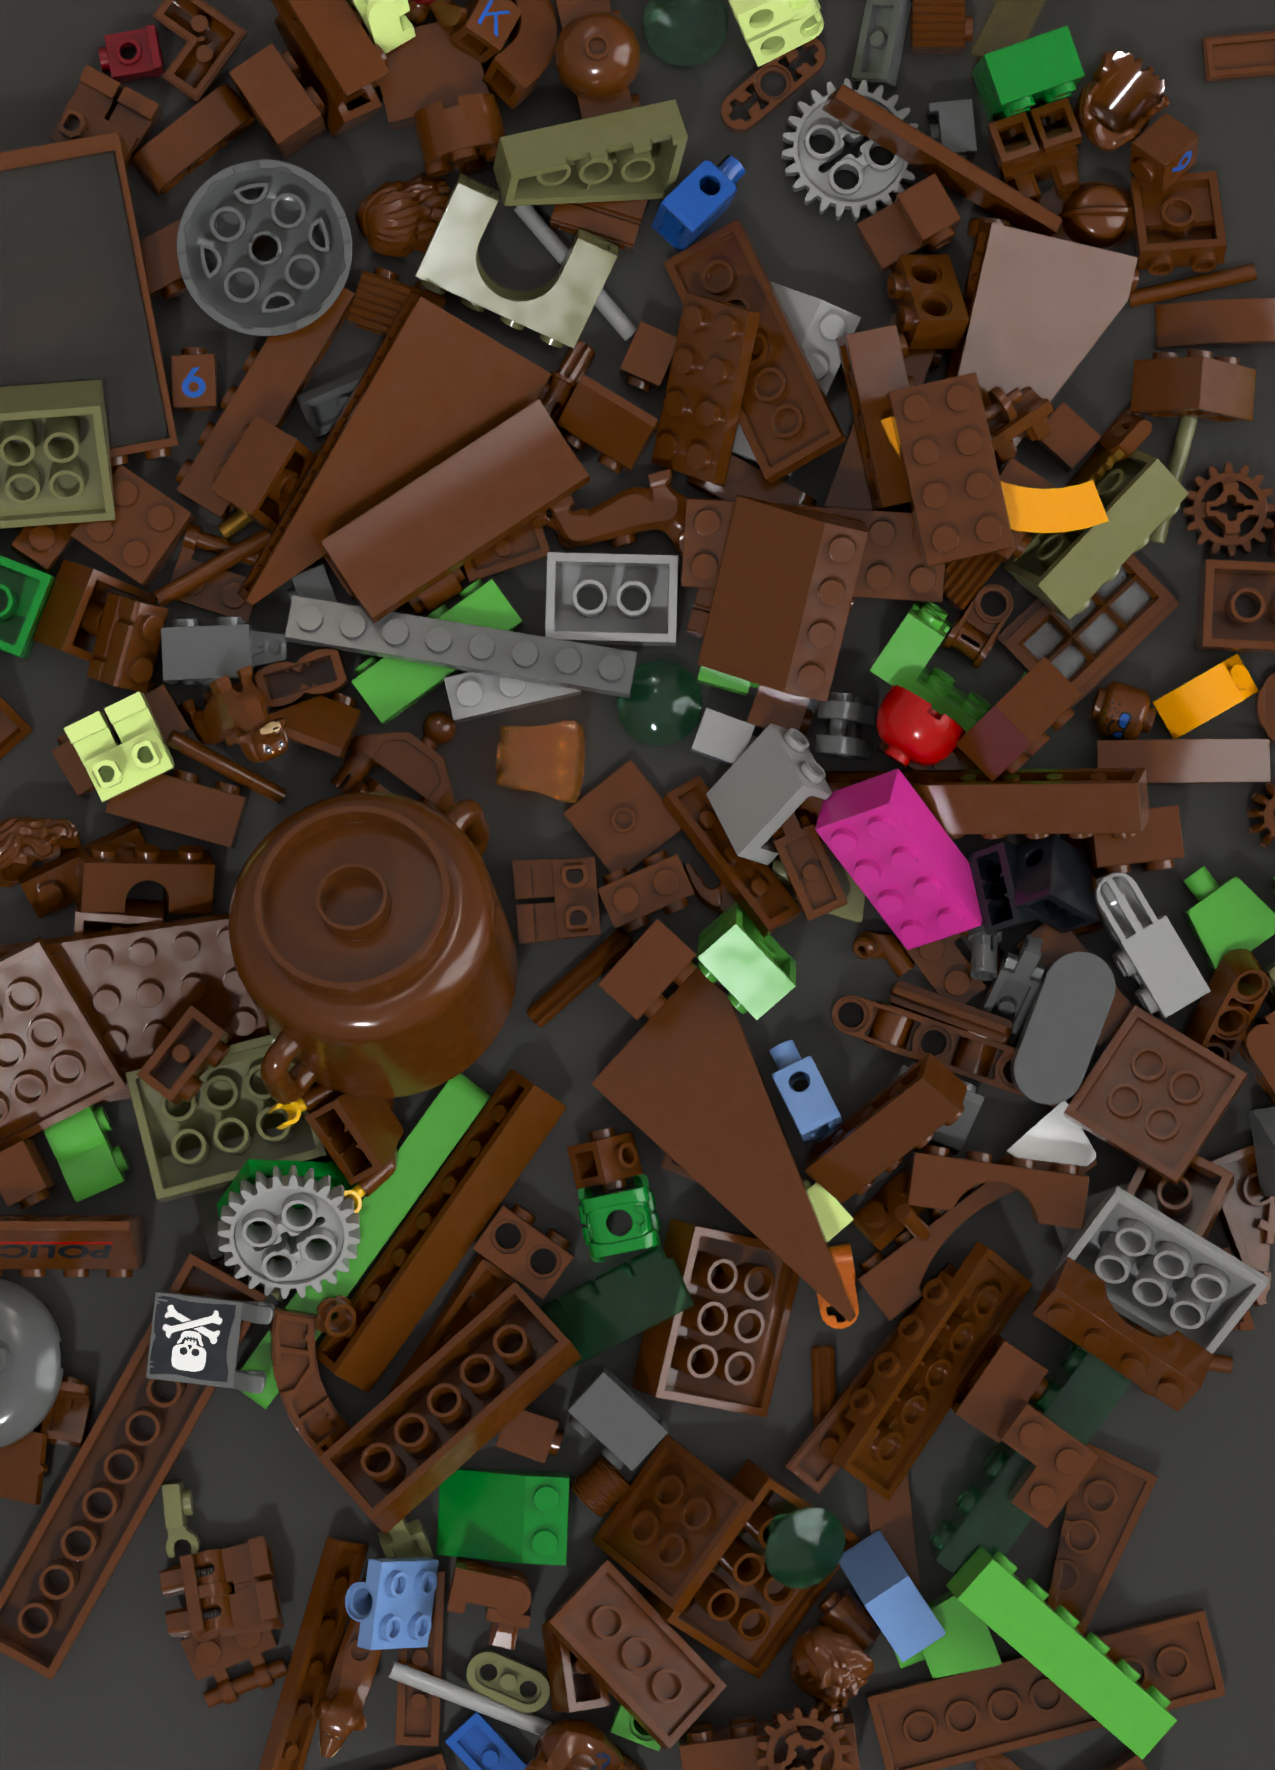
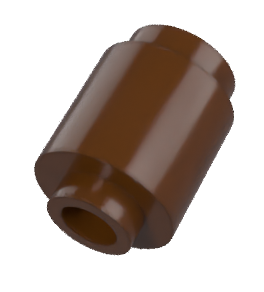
[408,568,466,616]
[818,1589,882,1651]

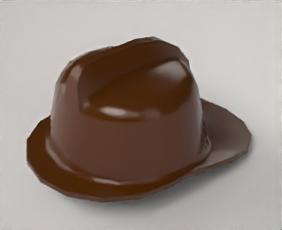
[1038,181,1134,250]

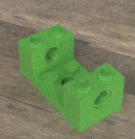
[869,601,1027,752]

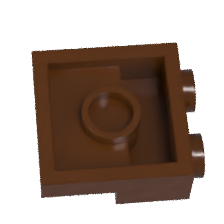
[1129,171,1227,276]

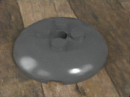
[177,159,352,336]
[0,1278,64,1448]

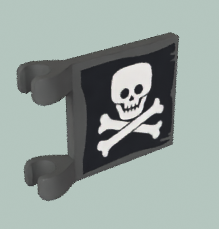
[146,1290,275,1394]

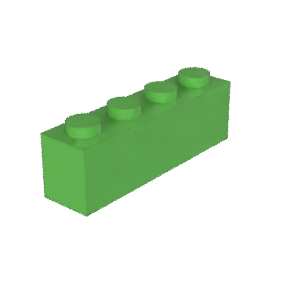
[351,579,523,726]

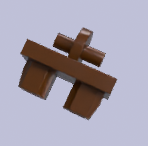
[985,386,1054,464]

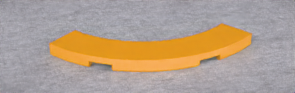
[880,417,1109,534]

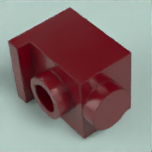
[98,24,165,84]

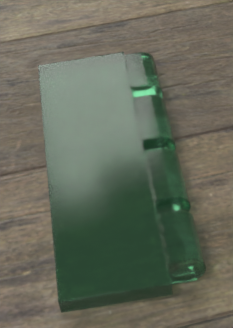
[539,1245,695,1372]

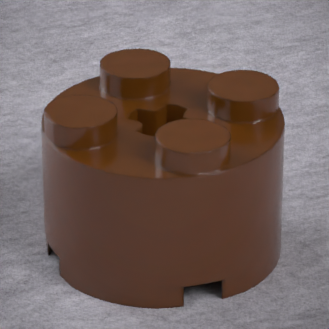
[413,93,506,178]

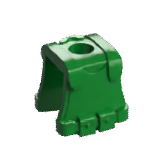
[578,1173,661,1263]

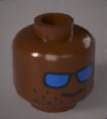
[1089,681,1156,740]

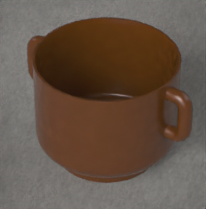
[228,792,518,1105]

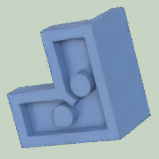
[836,1531,945,1662]

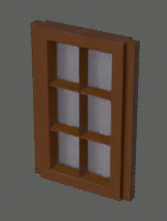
[997,554,1180,709]

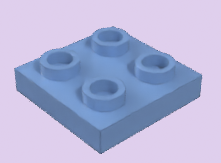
[345,1557,439,1650]

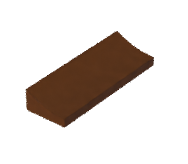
[321,399,590,624]

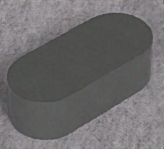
[1010,952,1116,1105]

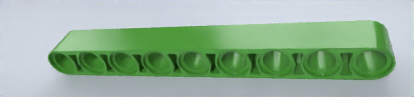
[239,1073,492,1410]

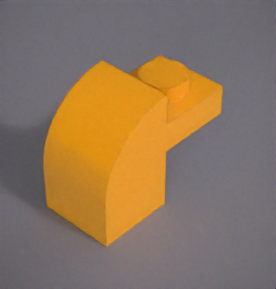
[1153,653,1259,739]

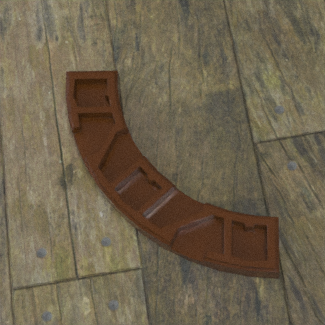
[270,1307,352,1458]

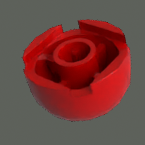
[876,685,966,767]

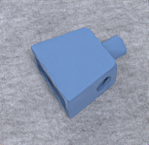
[769,1040,842,1145]

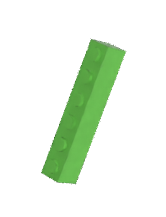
[946,1546,1178,1760]

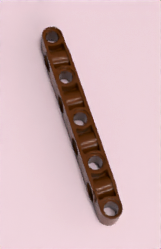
[830,995,1089,1108]

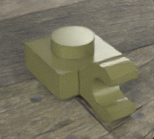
[162,1479,200,1558]
[378,1518,434,1558]

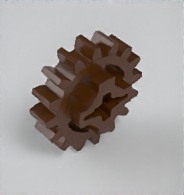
[1181,462,1275,558]
[756,1704,852,1770]

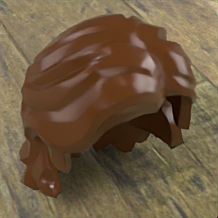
[1074,49,1170,151]
[355,172,451,258]
[0,816,81,887]

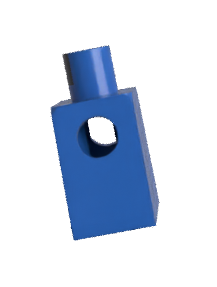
[651,155,746,253]

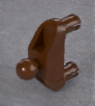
[329,711,456,815]

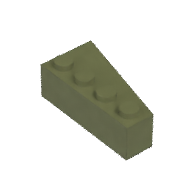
[493,99,688,206]

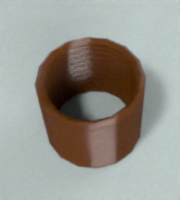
[570,1455,631,1517]

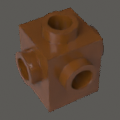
[567,1127,642,1192]

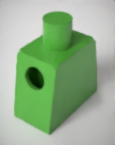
[1182,865,1275,974]
[893,1591,1002,1678]

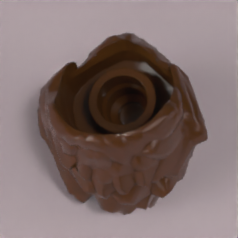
[790,1625,875,1713]

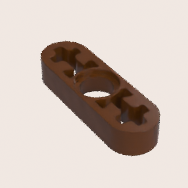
[721,38,826,134]

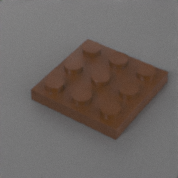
[1064,1005,1247,1186]
[592,1434,757,1614]

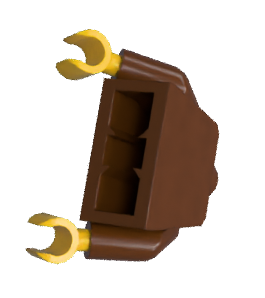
[268,1083,403,1213]

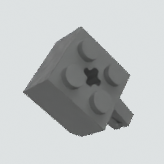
[161,617,288,686]

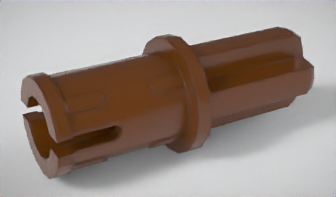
[541,340,595,425]

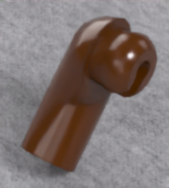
[852,930,915,978]

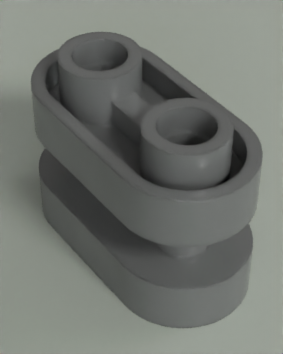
[814,692,876,760]

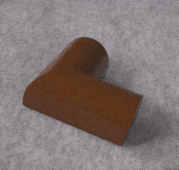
[152,0,248,104]

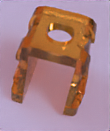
[496,720,586,803]

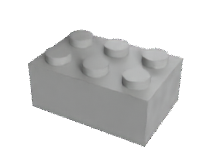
[545,552,678,647]

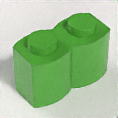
[43,1104,130,1203]

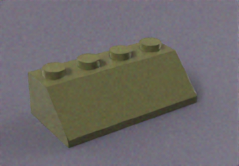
[1002,449,1189,620]

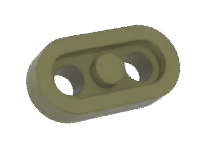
[466,1649,550,1713]

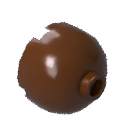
[555,11,641,101]

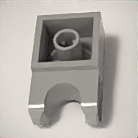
[1094,873,1211,1018]

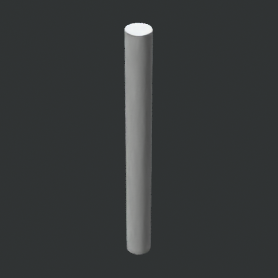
[514,205,637,342]
[387,1661,552,1736]

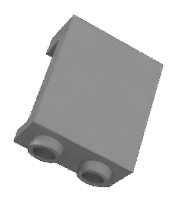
[706,723,832,865]

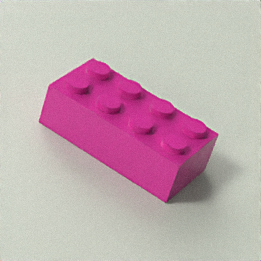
[815,768,982,950]

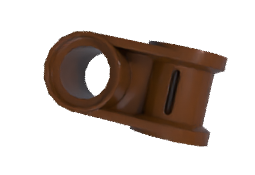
[941,584,1013,669]

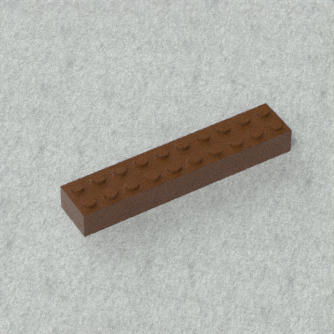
[0,1251,270,1680]

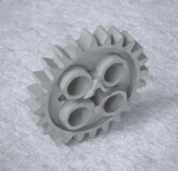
[781,78,918,221]
[217,1165,361,1299]

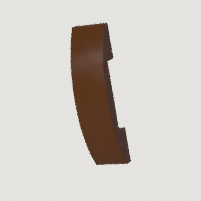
[1154,298,1275,349]

